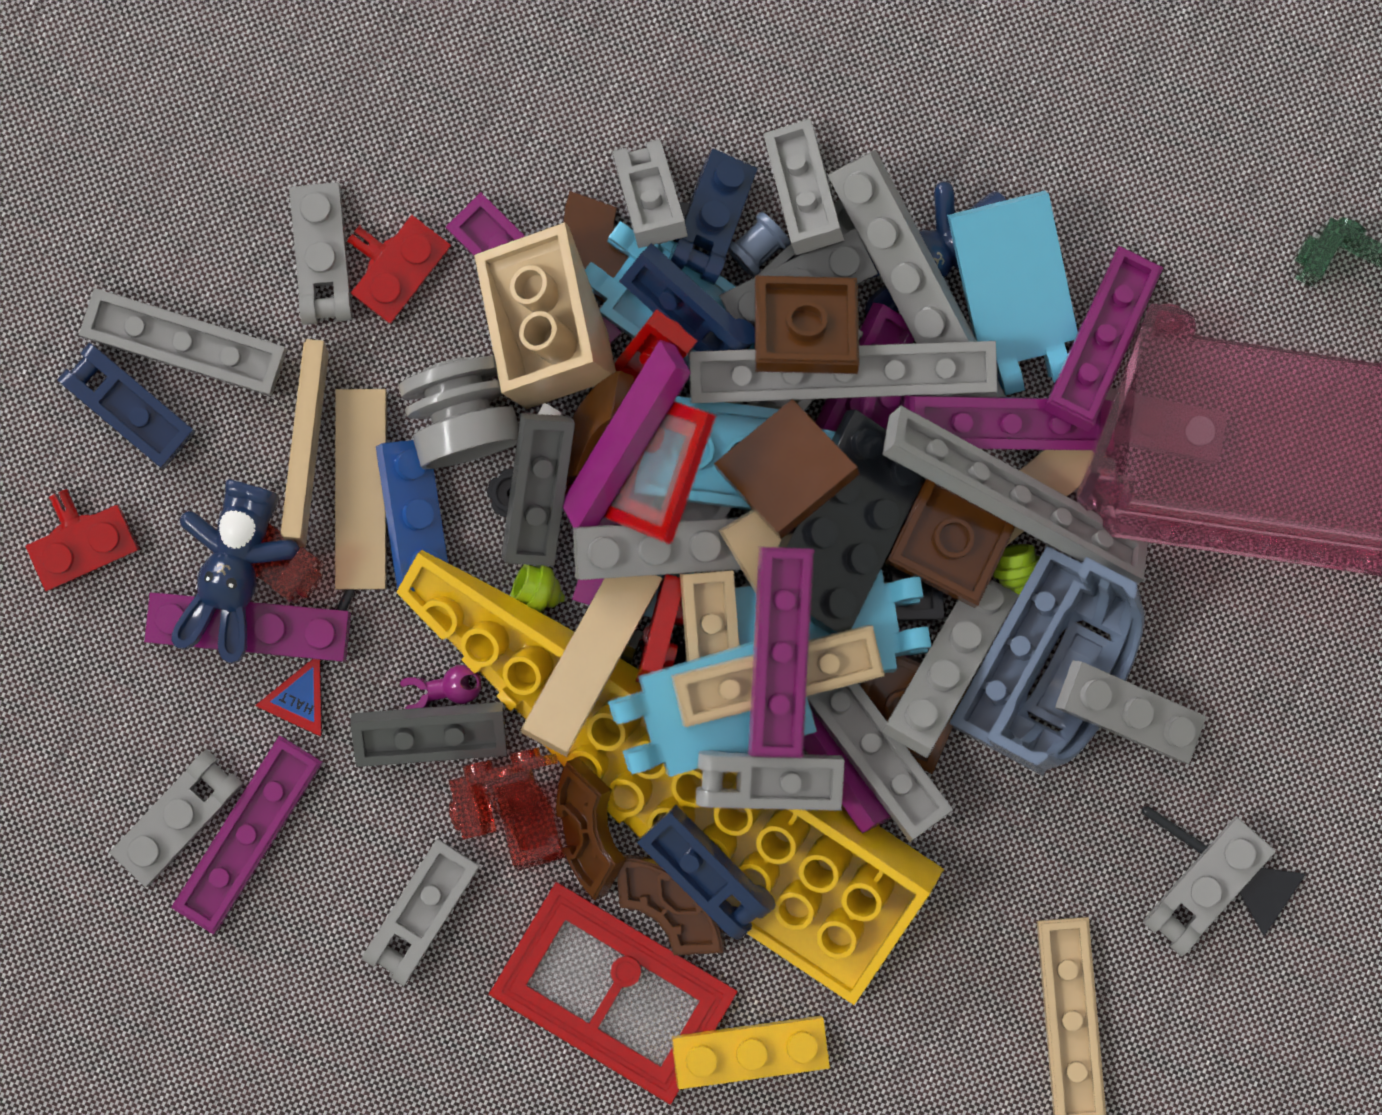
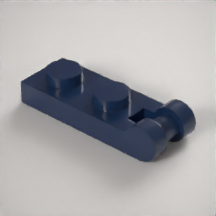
[669,148,758,285]
[619,243,755,352]
[57,342,196,470]
[637,805,776,939]

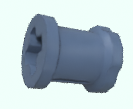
[728,211,791,277]

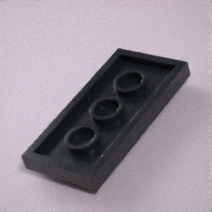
[778,409,925,634]

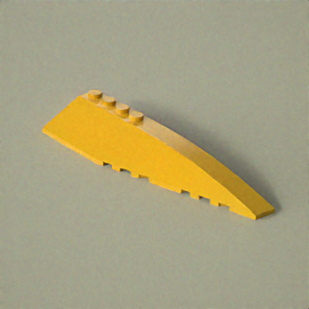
[396,550,944,1005]

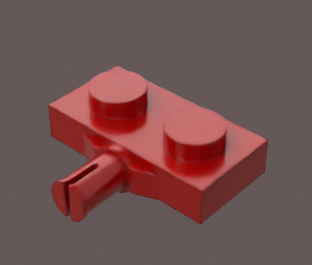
[347,215,451,325]
[25,489,140,592]
[635,574,684,683]

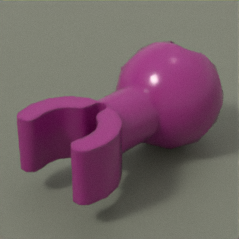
[400,665,481,709]

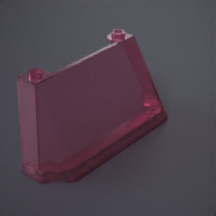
[1077,303,1382,576]

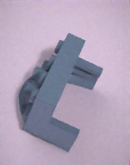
[949,546,1145,776]

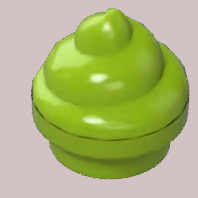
[993,544,1040,597]
[511,564,565,612]

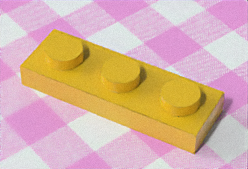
[671,1016,830,1089]

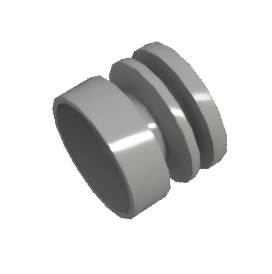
[398,356,519,469]

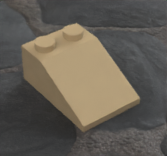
[474,222,616,409]

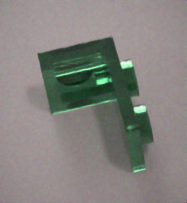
[1294,217,1382,287]

